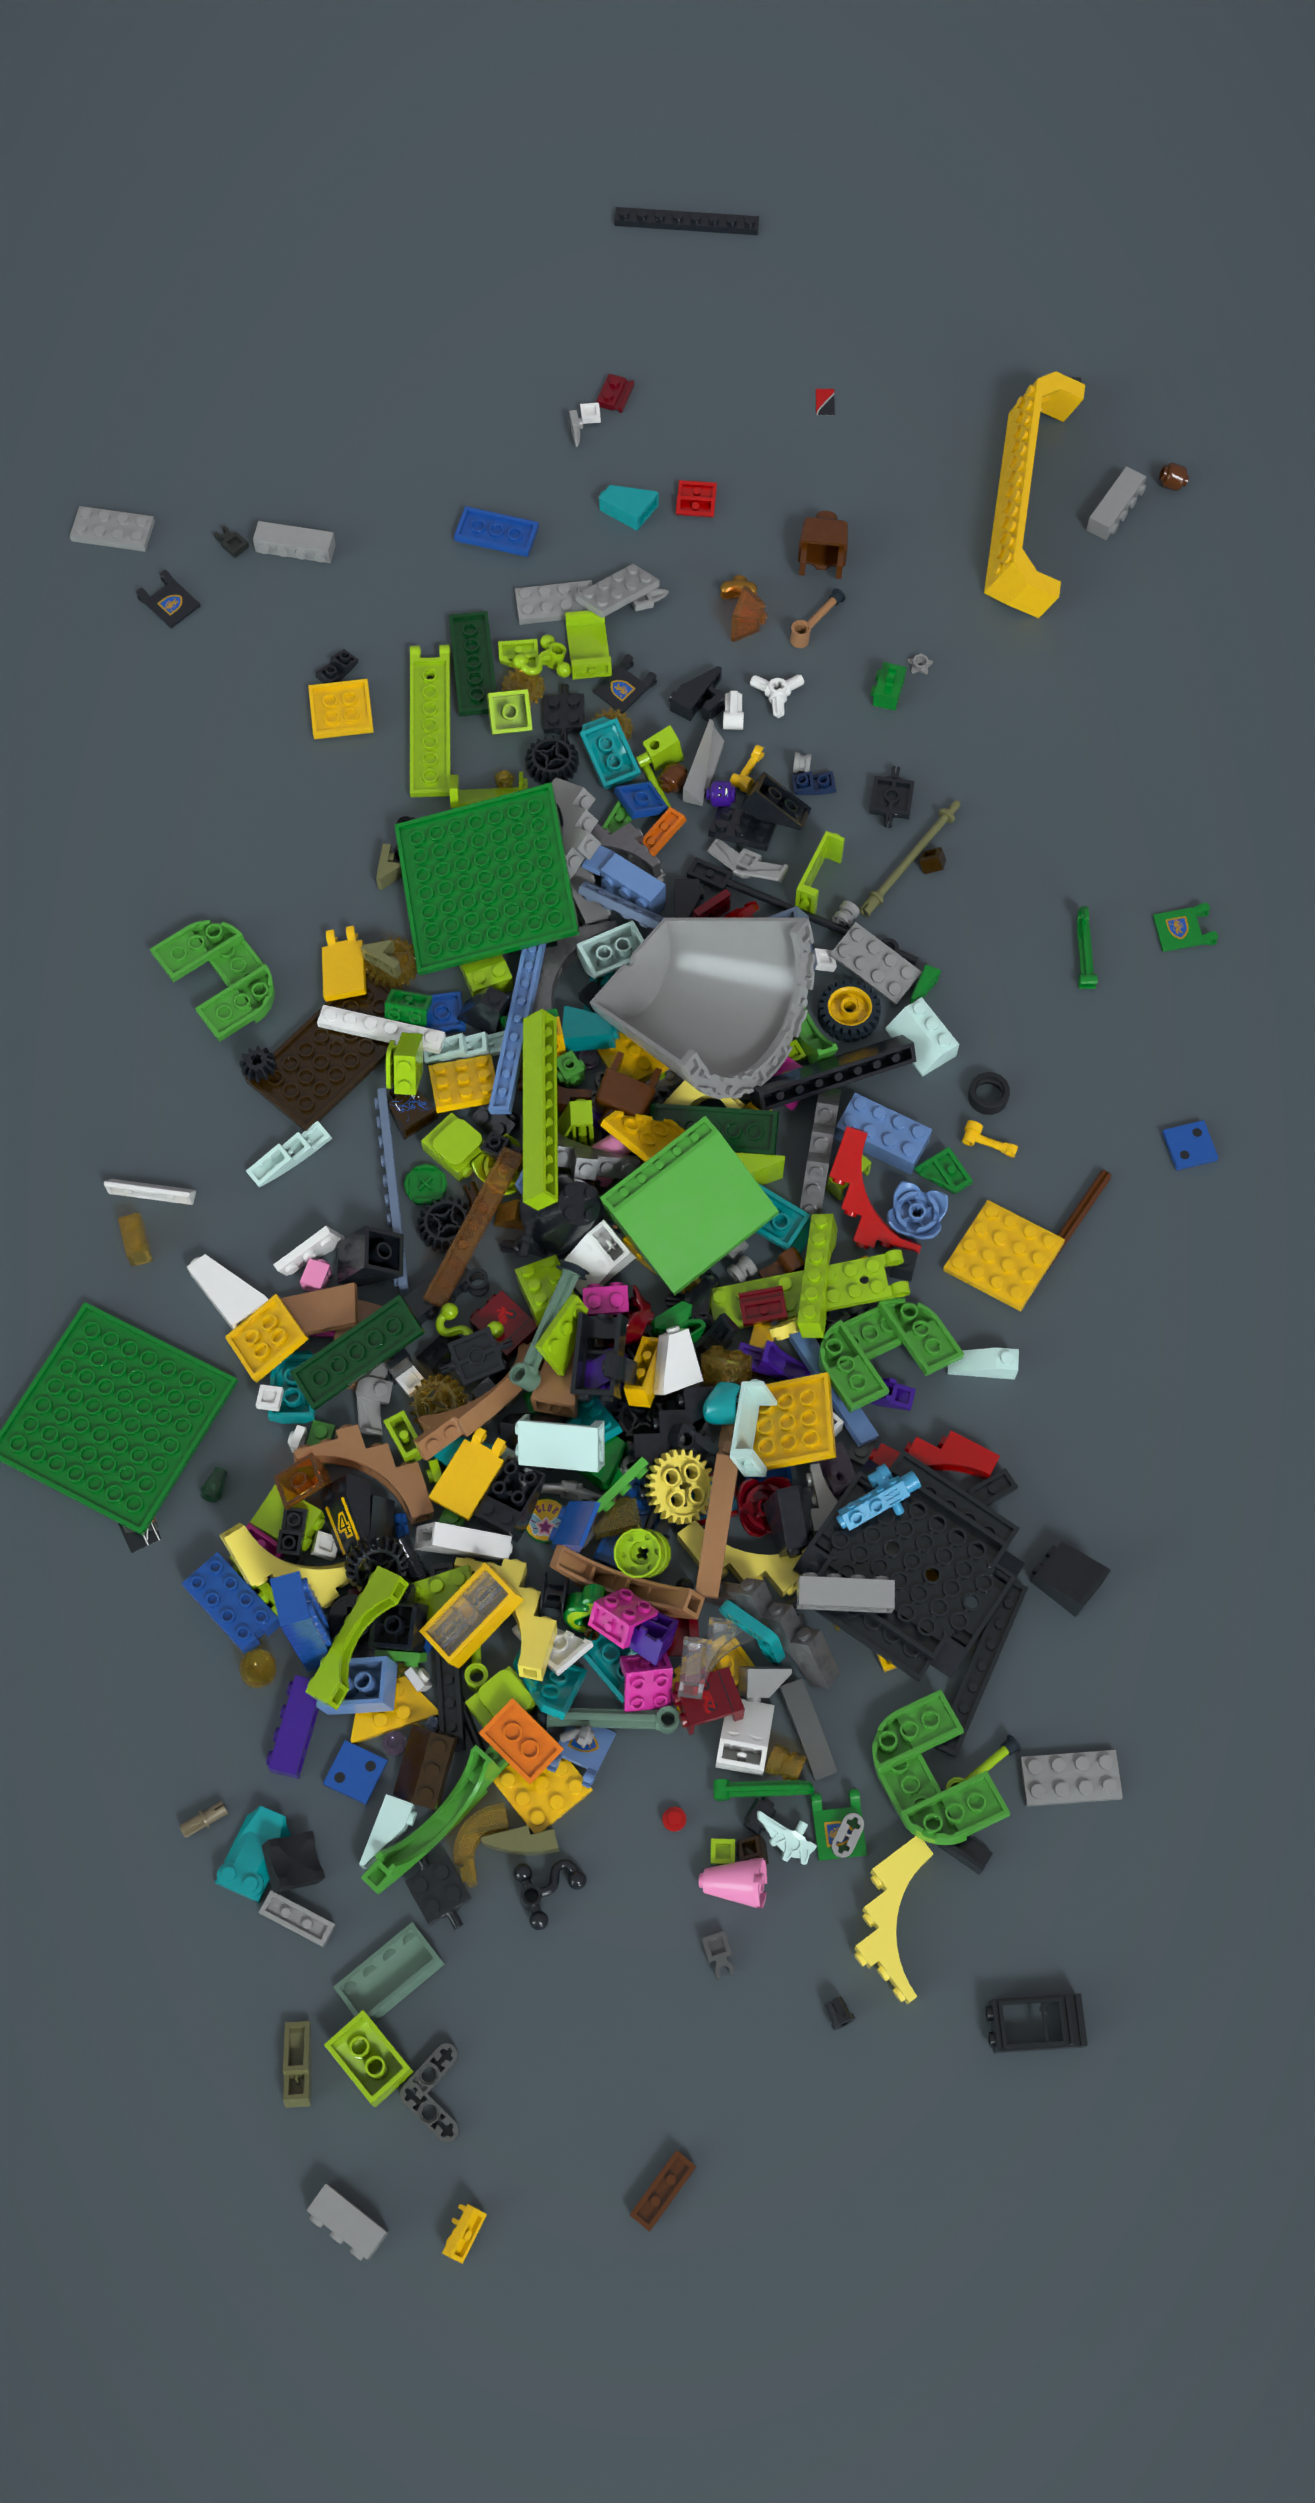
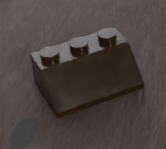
[393,1723,459,1810]

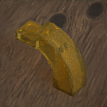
[453,1803,509,1888]

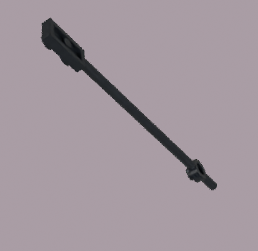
[687,858,919,965]
[785,1468,1018,1609]

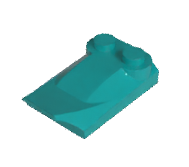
[580,717,641,789]
[755,1183,811,1253]
[268,1350,316,1424]
[581,1633,638,1705]
[214,1806,291,1903]

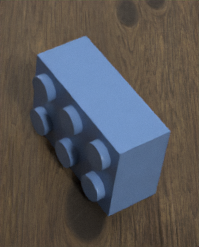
[601,853,666,915]
[316,1656,398,1715]

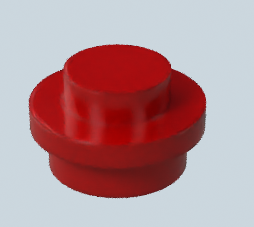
[662,1807,686,1832]

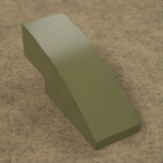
[481,1825,559,1855]
[283,2021,312,2108]

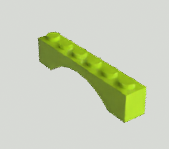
[797,1214,838,1338]
[305,1566,409,1710]

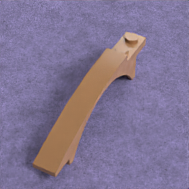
[413,1343,545,1461]
[695,1424,738,1599]

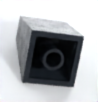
[338,1226,404,1287]
[1031,1542,1111,1617]

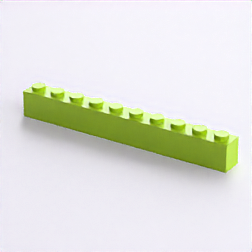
[523,1009,558,1211]

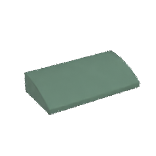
[333,1922,445,2023]

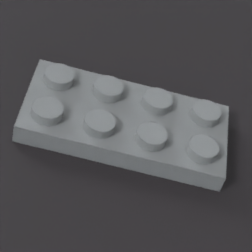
[70,506,155,552]
[575,564,659,618]
[515,580,592,625]
[830,922,922,1006]
[1020,1750,1123,1807]

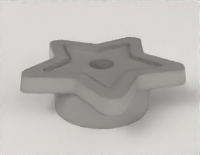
[908,653,933,675]

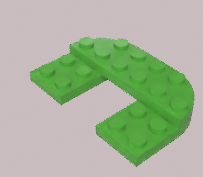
[150,920,275,1042]
[818,1298,964,1413]
[872,1689,1010,1845]

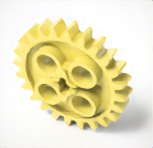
[644,1449,713,1525]

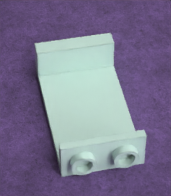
[730,1379,777,1477]
[515,1414,605,1472]

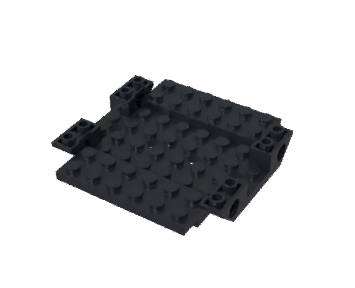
[793,1450,1025,1682]

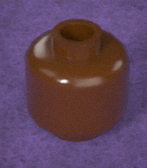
[1159,462,1189,491]
[658,763,688,794]

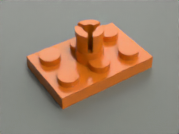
[479,1698,564,1784]

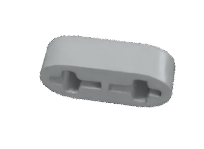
[831,1813,864,1858]

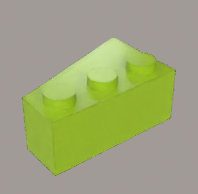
[557,1099,594,1147]

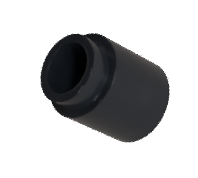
[743,1797,777,1835]

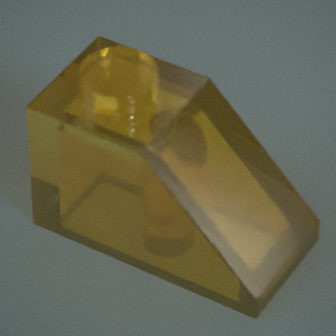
[595,1497,641,1540]

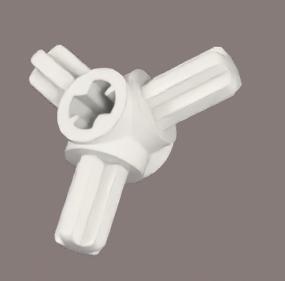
[750,674,804,718]

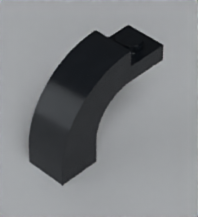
[693,1313,740,1372]

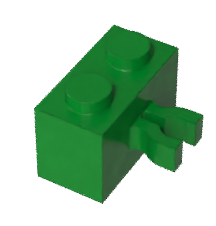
[870,662,907,711]

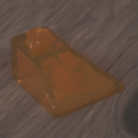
[731,586,768,642]
[273,1453,331,1510]

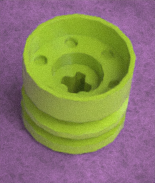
[614,1529,671,1578]

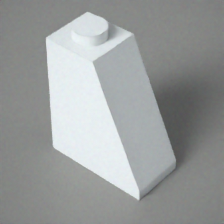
[653,1326,703,1395]

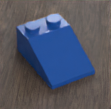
[548,1501,601,1554]

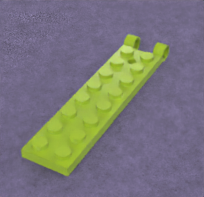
[410,644,451,797]
[710,1250,911,1329]

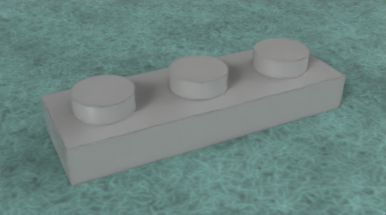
[258,1890,336,1948]

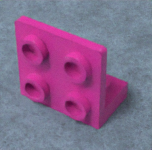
[588,1588,658,1649]
[620,1652,673,1712]

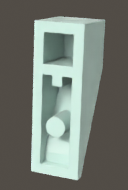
[947,1348,1019,1380]
[359,1794,417,1869]

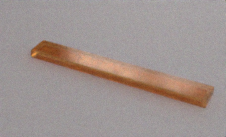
[423,1147,523,1308]

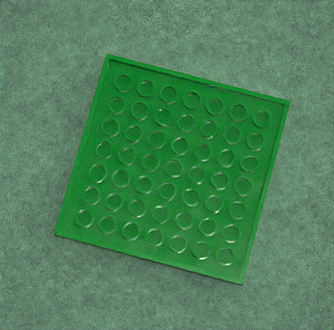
[394,783,580,976]
[0,1302,238,1536]

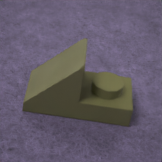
[376,843,402,890]
[361,940,402,979]

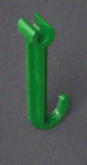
[1076,906,1098,989]
[714,1779,814,1801]

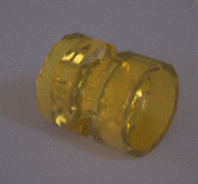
[764,1743,807,1781]

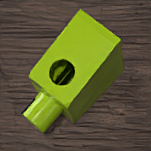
[635,725,684,771]

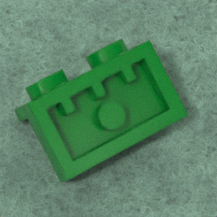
[385,989,432,1027]

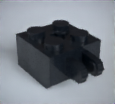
[368,1584,429,1653]

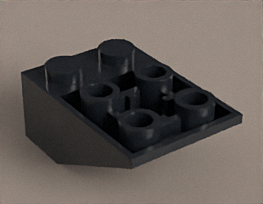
[473,1456,547,1543]

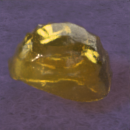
[239,1649,277,1688]

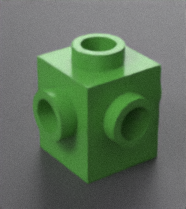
[557,1050,586,1089]

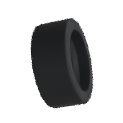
[968,1072,1010,1115]

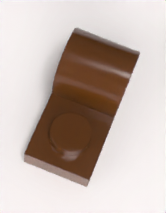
[758,1247,805,1279]

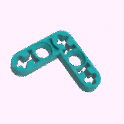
[719,1600,786,1666]

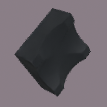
[261,1831,325,1893]

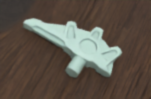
[757,1811,817,1865]

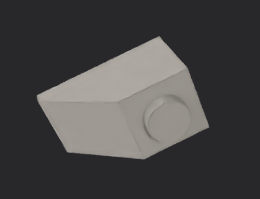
[738,1666,792,1702]

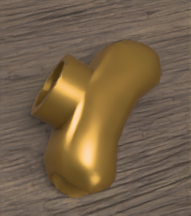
[720,575,757,600]

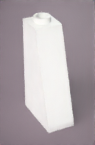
[187,1254,268,1330]
[414,1522,513,1561]

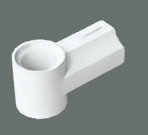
[723,691,744,730]

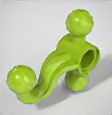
[513,634,572,678]
[435,1303,504,1338]

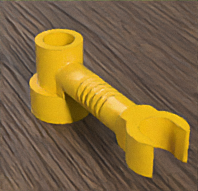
[730,745,765,793]
[962,1120,1018,1158]

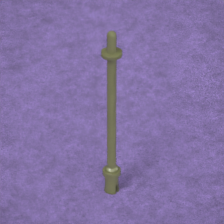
[859,800,960,917]

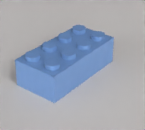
[834,1093,933,1175]

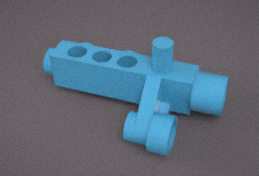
[836,1464,921,1531]

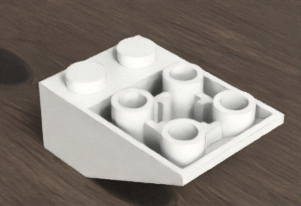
[565,1220,636,1297]
[716,1699,775,1776]

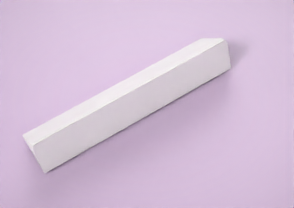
[104,1179,196,1205]

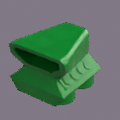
[650,1301,706,1344]
[576,1436,633,1493]

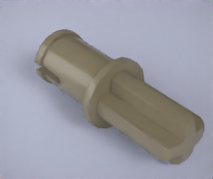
[179,1801,228,1837]

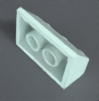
[576,920,644,979]
[885,997,959,1077]

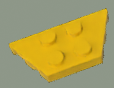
[350,1676,439,1744]

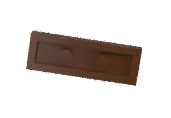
[630,2150,697,2232]

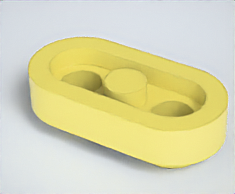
[769,1316,800,1341]

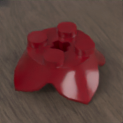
[606,1285,654,1348]
[737,1476,791,1537]

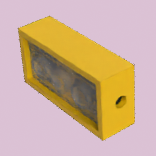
[419,1562,525,1668]

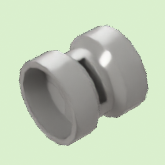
[832,900,860,929]
[727,1255,758,1284]

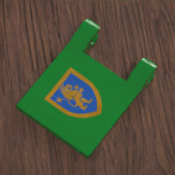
[1153,903,1218,952]
[810,1789,867,1861]

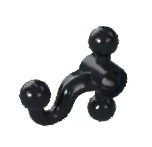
[513,1859,587,1930]

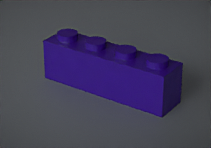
[266,1675,319,1779]

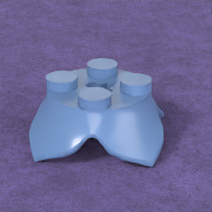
[887,1181,948,1240]

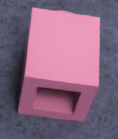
[300,1258,333,1292]

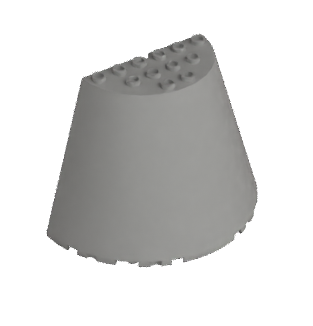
[590,918,815,1099]

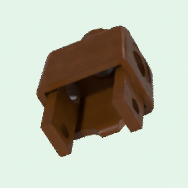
[798,511,848,579]
[594,1051,662,1125]

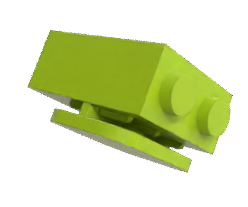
[386,1032,423,1095]
[421,1112,485,1182]
[250,1484,325,1553]
[465,1666,538,1728]

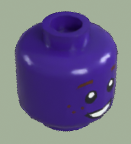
[706,781,736,807]

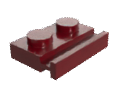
[596,374,634,413]
[693,889,731,918]
[738,1286,788,1326]

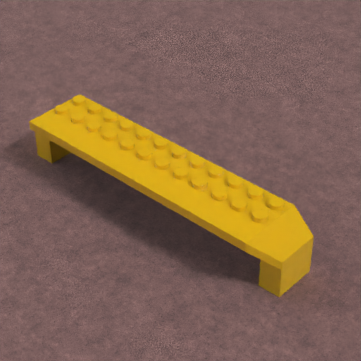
[984,371,1085,618]

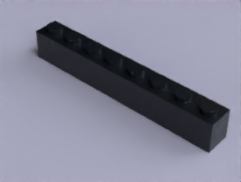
[750,1035,917,1110]

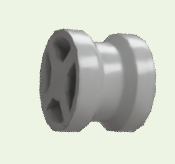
[793,752,812,773]

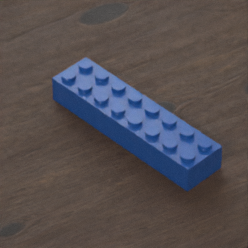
[270,1571,333,1672]

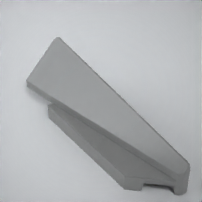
[683,719,724,806]

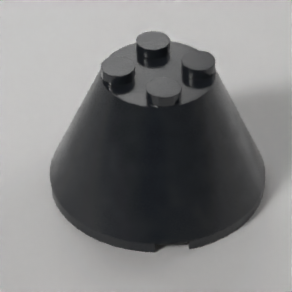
[520,1168,604,1255]

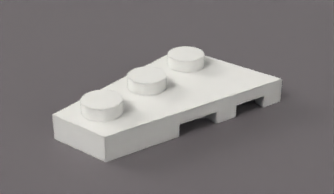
[273,1226,345,1276]
[512,1625,593,1676]

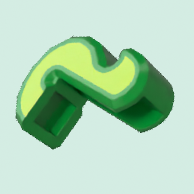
[563,1584,607,1633]

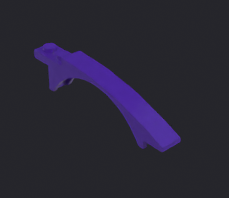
[733,1340,916,1411]

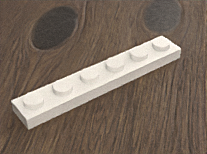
[317,1005,446,1054]

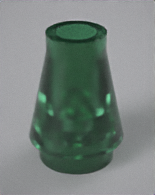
[200,1467,228,1503]

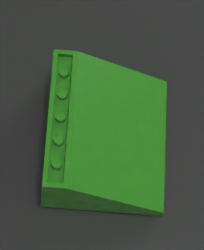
[600,1116,779,1296]

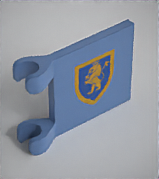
[547,1727,616,1788]

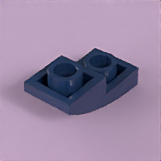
[792,771,836,795]

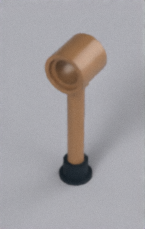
[790,588,846,648]

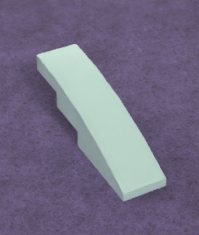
[424,1031,505,1064]
[246,1121,332,1188]

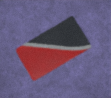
[816,389,835,415]

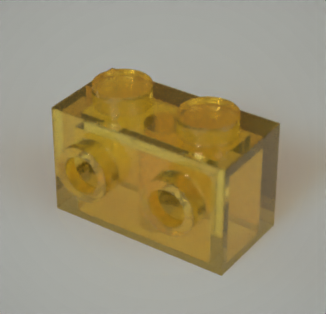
[701,1346,752,1385]

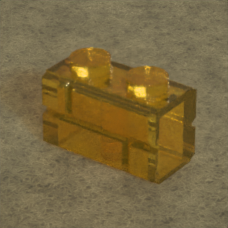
[118,1213,153,1266]

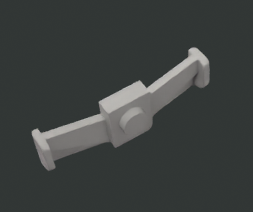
[707,838,789,883]
[355,1355,394,1438]
[541,1480,618,1511]

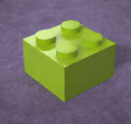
[487,689,533,735]

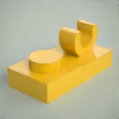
[442,2204,487,2264]

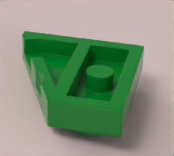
[914,1147,973,1195]

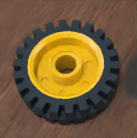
[818,979,881,1042]

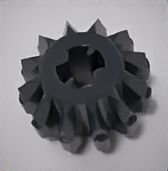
[239,1045,277,1083]

